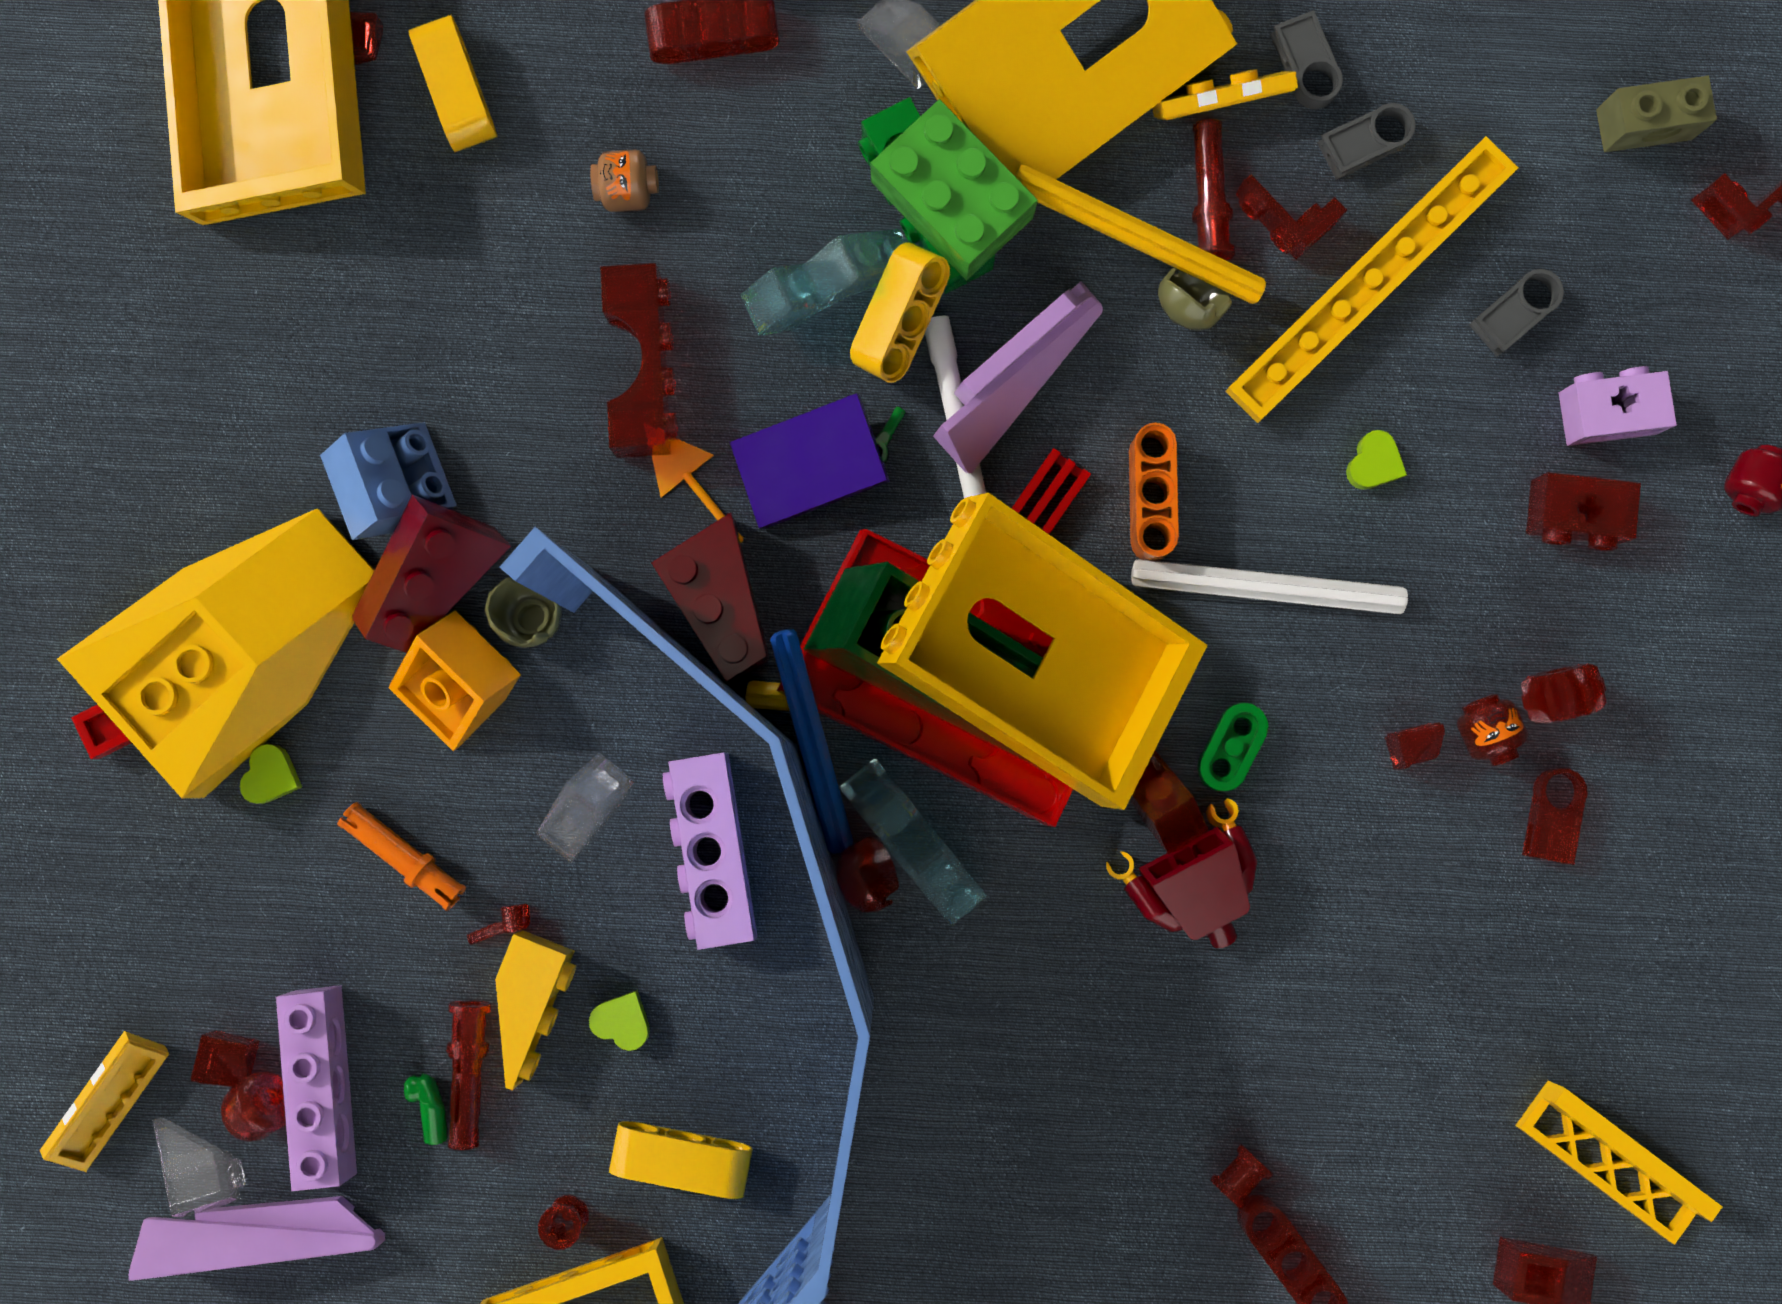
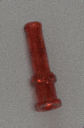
[1192,119,1235,260]
[446,1000,491,1150]

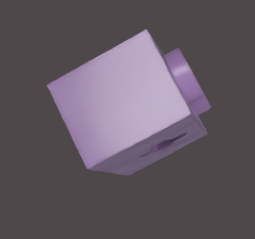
[1559,366,1677,446]

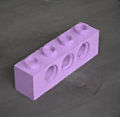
[663,752,758,950]
[276,985,357,1192]

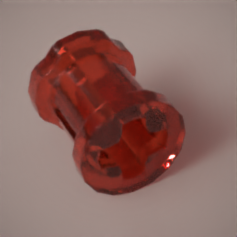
[1210,1144,1274,1210]
[538,1195,589,1250]

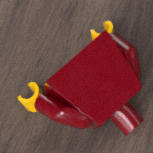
[1106,798,1258,948]

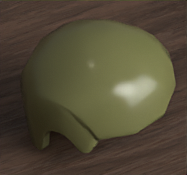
[1158,268,1232,330]
[485,577,563,648]

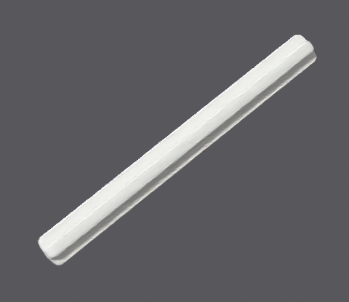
[1131,559,1408,614]

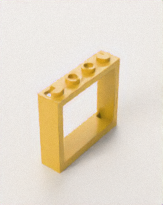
[480,1237,684,1304]

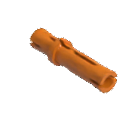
[337,802,466,911]

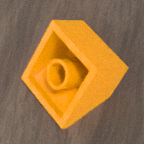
[388,610,521,751]

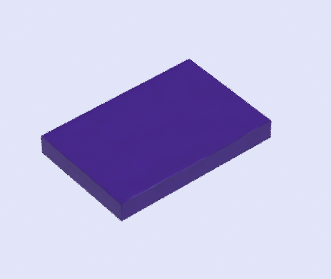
[730,393,890,529]

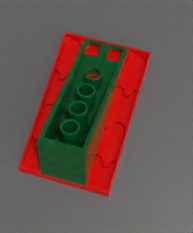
[776,529,1073,827]

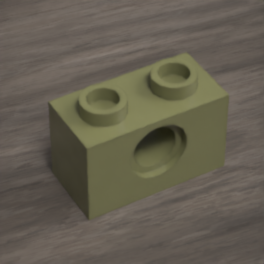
[1596,75,1717,153]

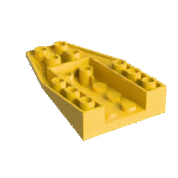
[57,509,375,799]

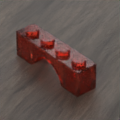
[600,263,678,458]

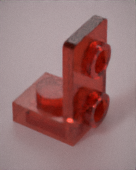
[1691,173,1782,240]
[1236,175,1347,260]

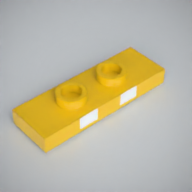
[1152,69,1298,120]
[40,1031,169,1172]

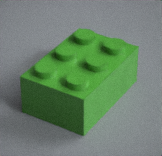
[870,99,1038,281]

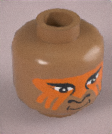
[590,150,659,212]

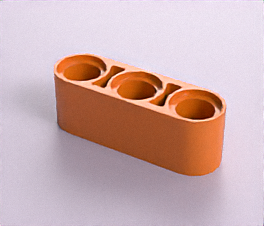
[1129,422,1179,561]

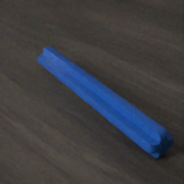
[770,629,853,854]

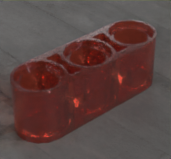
[644,0,780,64]
[1237,1195,1348,1304]

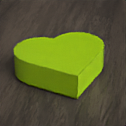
[1346,430,1407,490]
[239,744,302,804]
[589,990,650,1051]

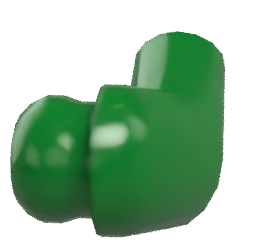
[404,1073,448,1145]

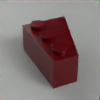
[351,495,511,653]
[651,512,770,685]

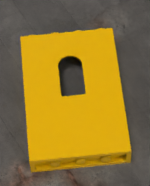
[158,0,366,225]
[906,0,1237,180]
[877,493,1208,810]

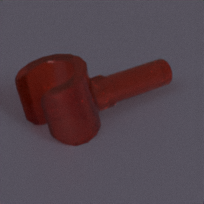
[467,904,530,945]

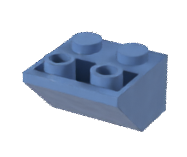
[320,422,457,540]

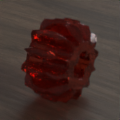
[1521,663,1606,723]

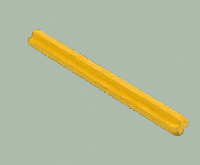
[1015,165,1266,304]

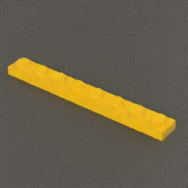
[1225,136,1519,423]

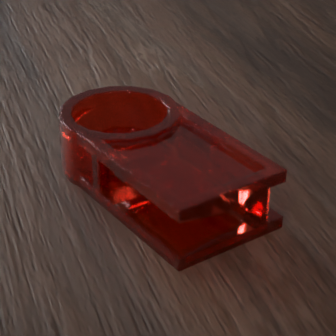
[1522,768,1588,865]

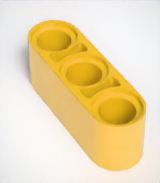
[408,15,498,152]
[850,242,950,383]
[609,1121,753,1199]

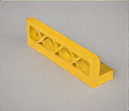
[1515,1080,1723,1245]

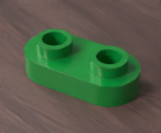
[1197,703,1268,791]

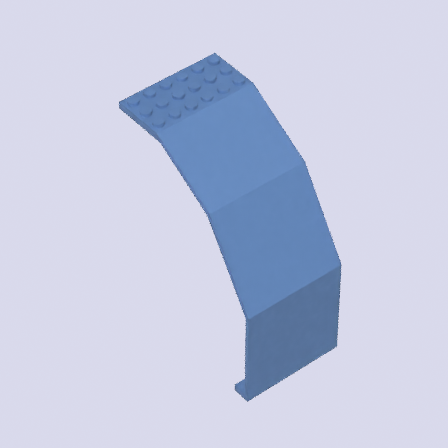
[500,527,874,1304]

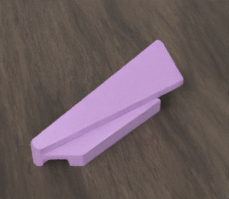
[933,282,1103,474]
[128,1196,385,1281]

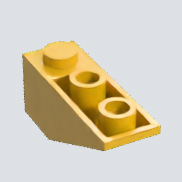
[495,930,576,1090]

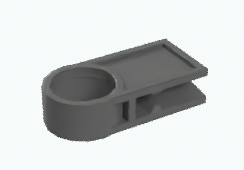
[1270,10,1343,110]
[1317,103,1416,180]
[1468,269,1564,357]

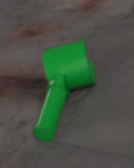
[875,407,906,464]

